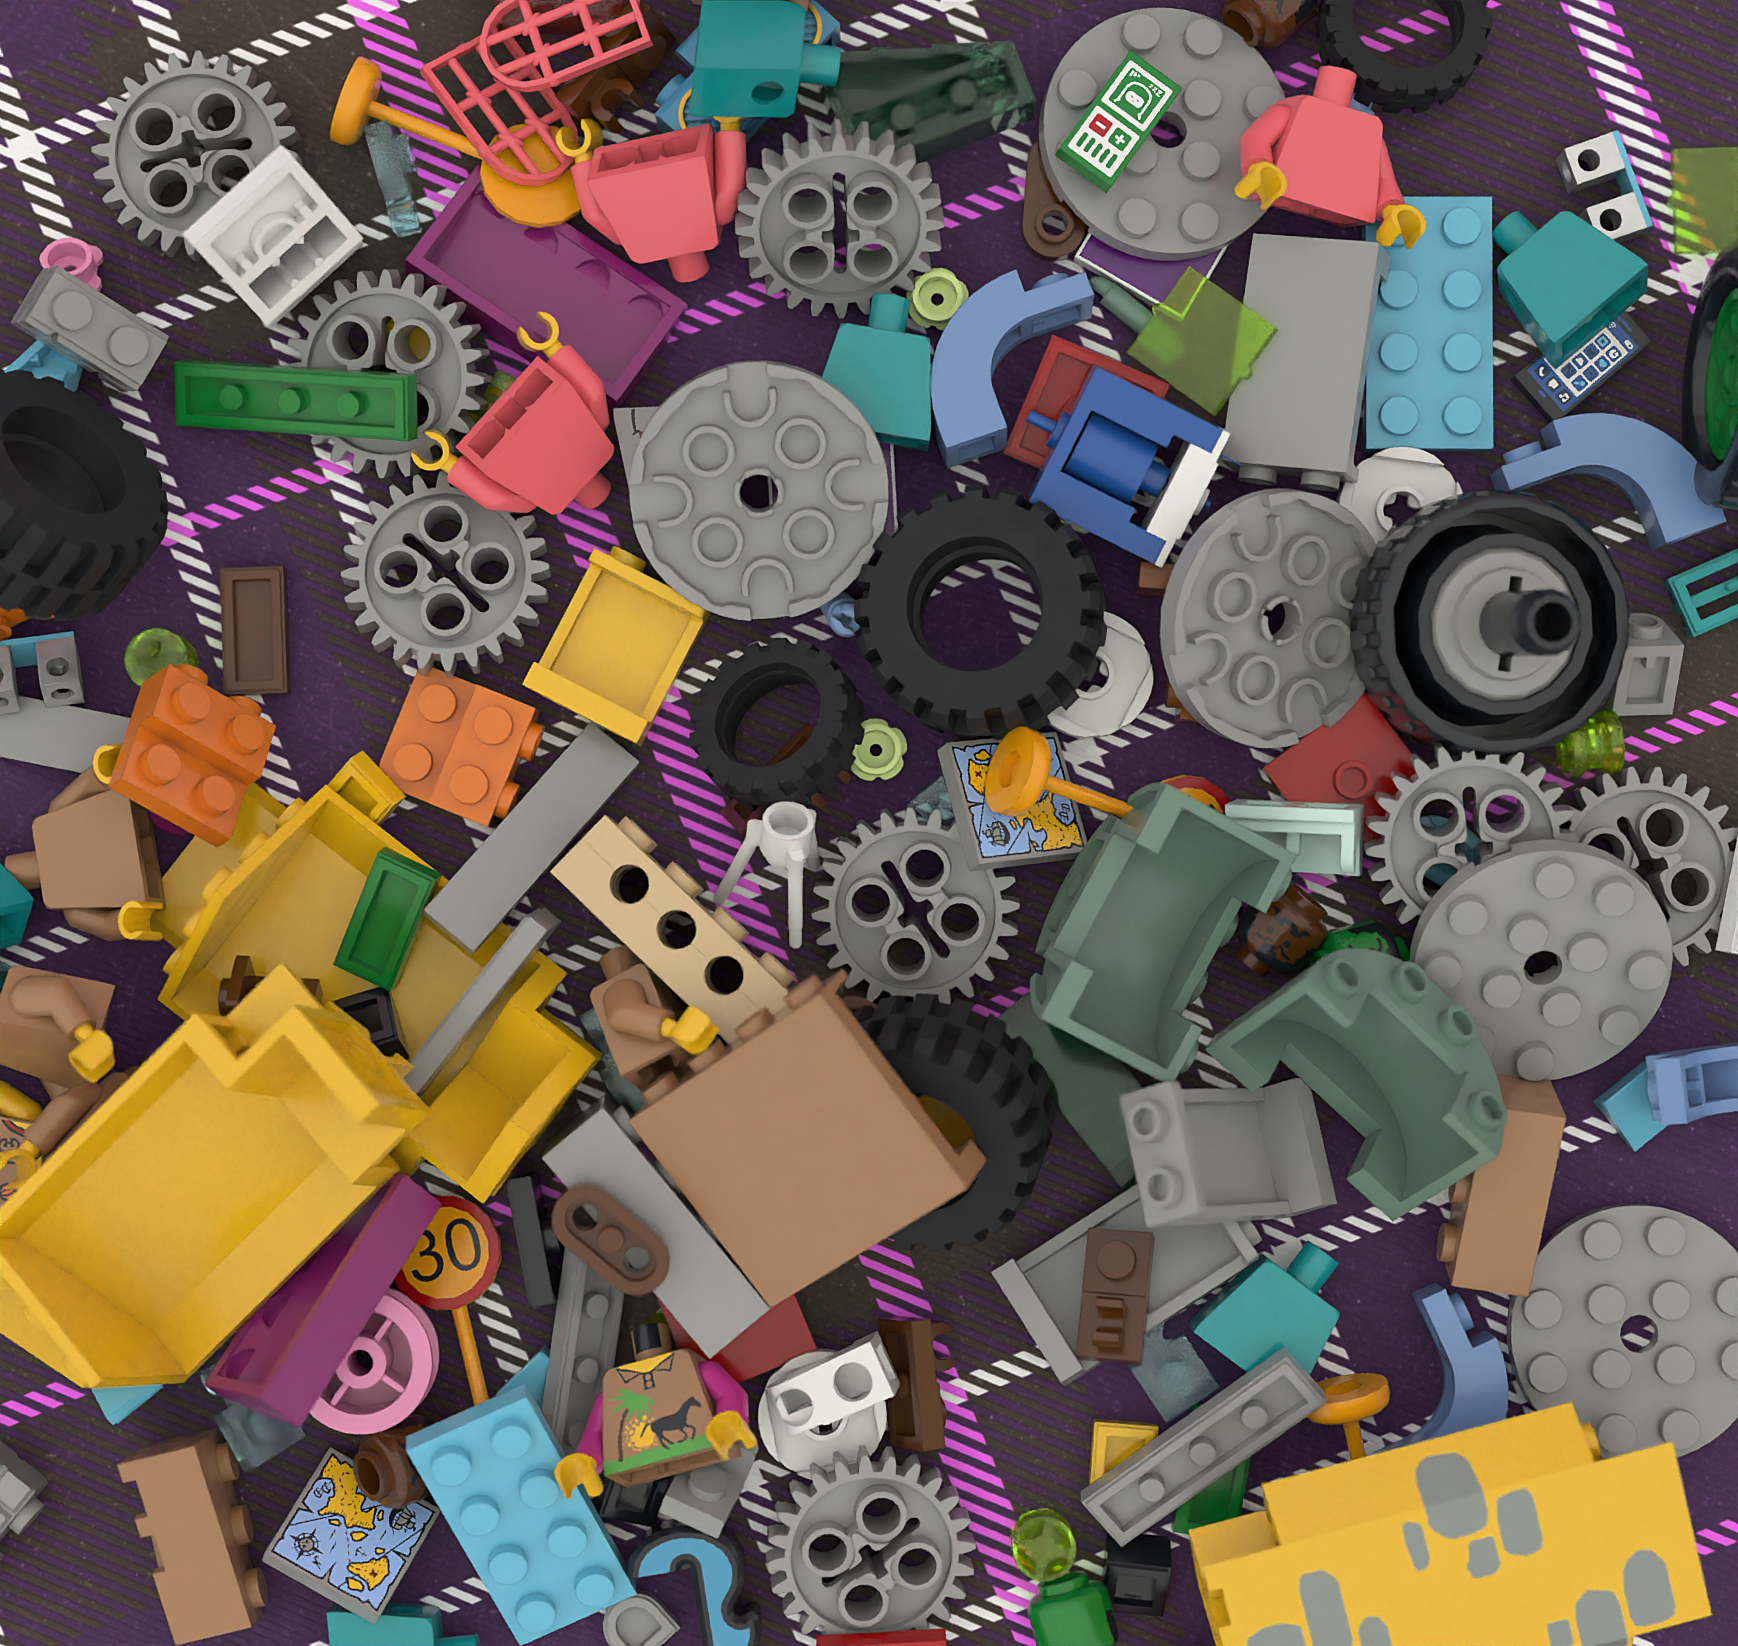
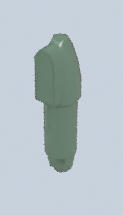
[1089,275,1187,368]

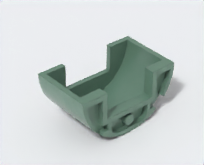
[1030,782,1297,1082]
[1205,948,1507,1221]

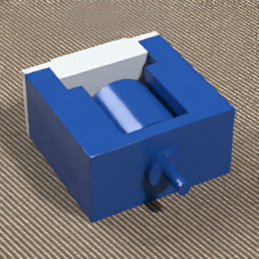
[1026,363,1242,568]

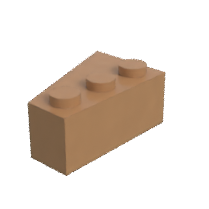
[1437,1074,1566,1297]
[117,1427,268,1646]

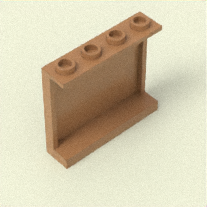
[628,969,987,1307]

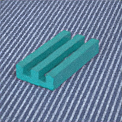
[1663,549,1738,639]

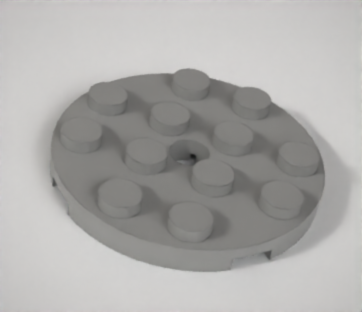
[1039,8,1285,261]
[629,360,888,621]
[1160,488,1377,748]
[1409,840,1673,1081]
[1507,1204,1738,1458]

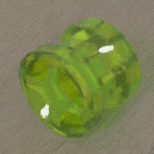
[124,628,198,687]
[1555,710,1625,778]
[1010,1508,1076,1581]

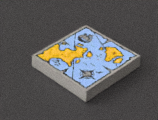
[937,732,1087,872]
[262,1447,441,1625]

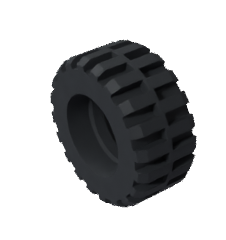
[0,370,168,621]
[854,485,1107,741]
[852,993,1055,1252]

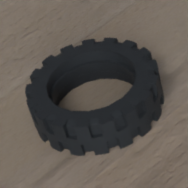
[1315,0,1492,114]
[689,638,865,811]

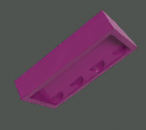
[405,164,688,418]
[204,1173,442,1427]

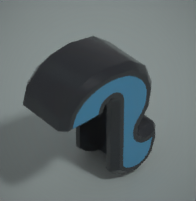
[627,1519,763,1646]

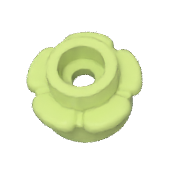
[906,268,969,330]
[851,718,907,781]

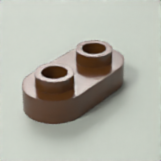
[1022,139,1086,262]
[552,1183,670,1295]

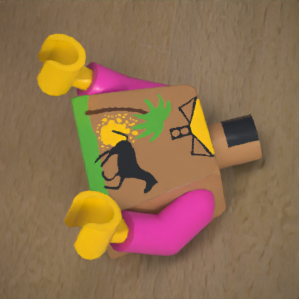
[554,1323,757,1499]

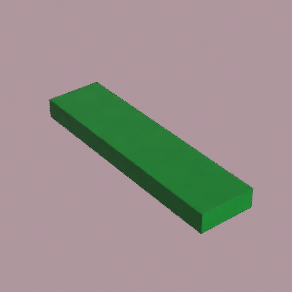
[174,360,418,441]

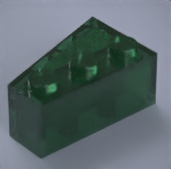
[816,41,1036,164]
[998,991,1156,1192]

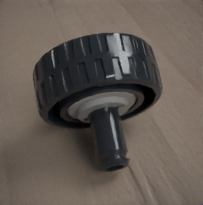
[1349,490,1630,758]

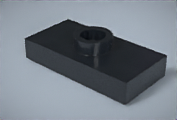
[506,1171,563,1307]

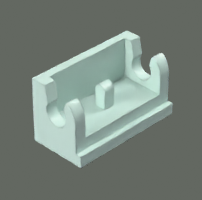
[1225,799,1364,876]

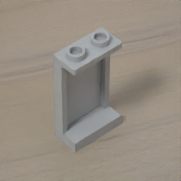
[1221,233,1391,491]
[1119,1078,1337,1228]
[991,1183,1262,1386]

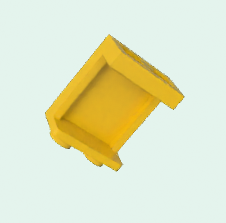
[522,546,710,747]

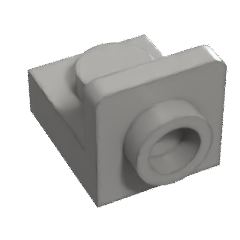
[1603,613,1684,716]
[659,1439,759,1539]

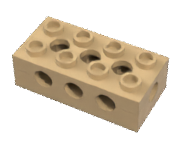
[550,815,796,1044]

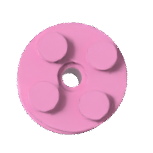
[309,1287,440,1434]

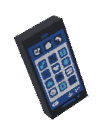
[1510,311,1651,423]

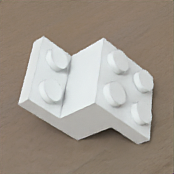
[183,145,364,328]

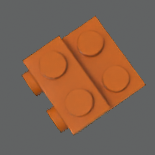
[108,663,276,847]
[378,667,545,829]

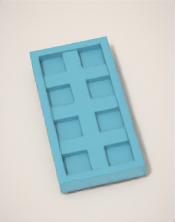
[1362,197,1493,452]
[406,1383,637,1646]

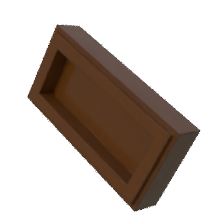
[220,566,291,696]

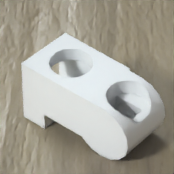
[767,1331,901,1436]

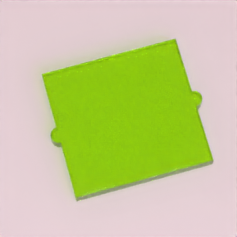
[1666,147,1738,254]
[1127,266,1278,416]

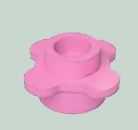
[39,238,104,291]

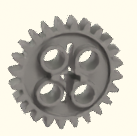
[91,50,303,261]
[735,119,944,318]
[286,269,492,478]
[341,471,551,678]
[1364,739,1578,924]
[1564,767,1738,967]
[812,804,1020,1004]
[765,1445,976,1635]

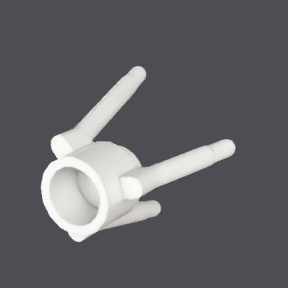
[714,801,820,949]

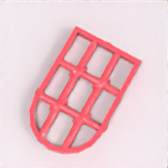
[480,0,654,93]
[420,23,578,186]

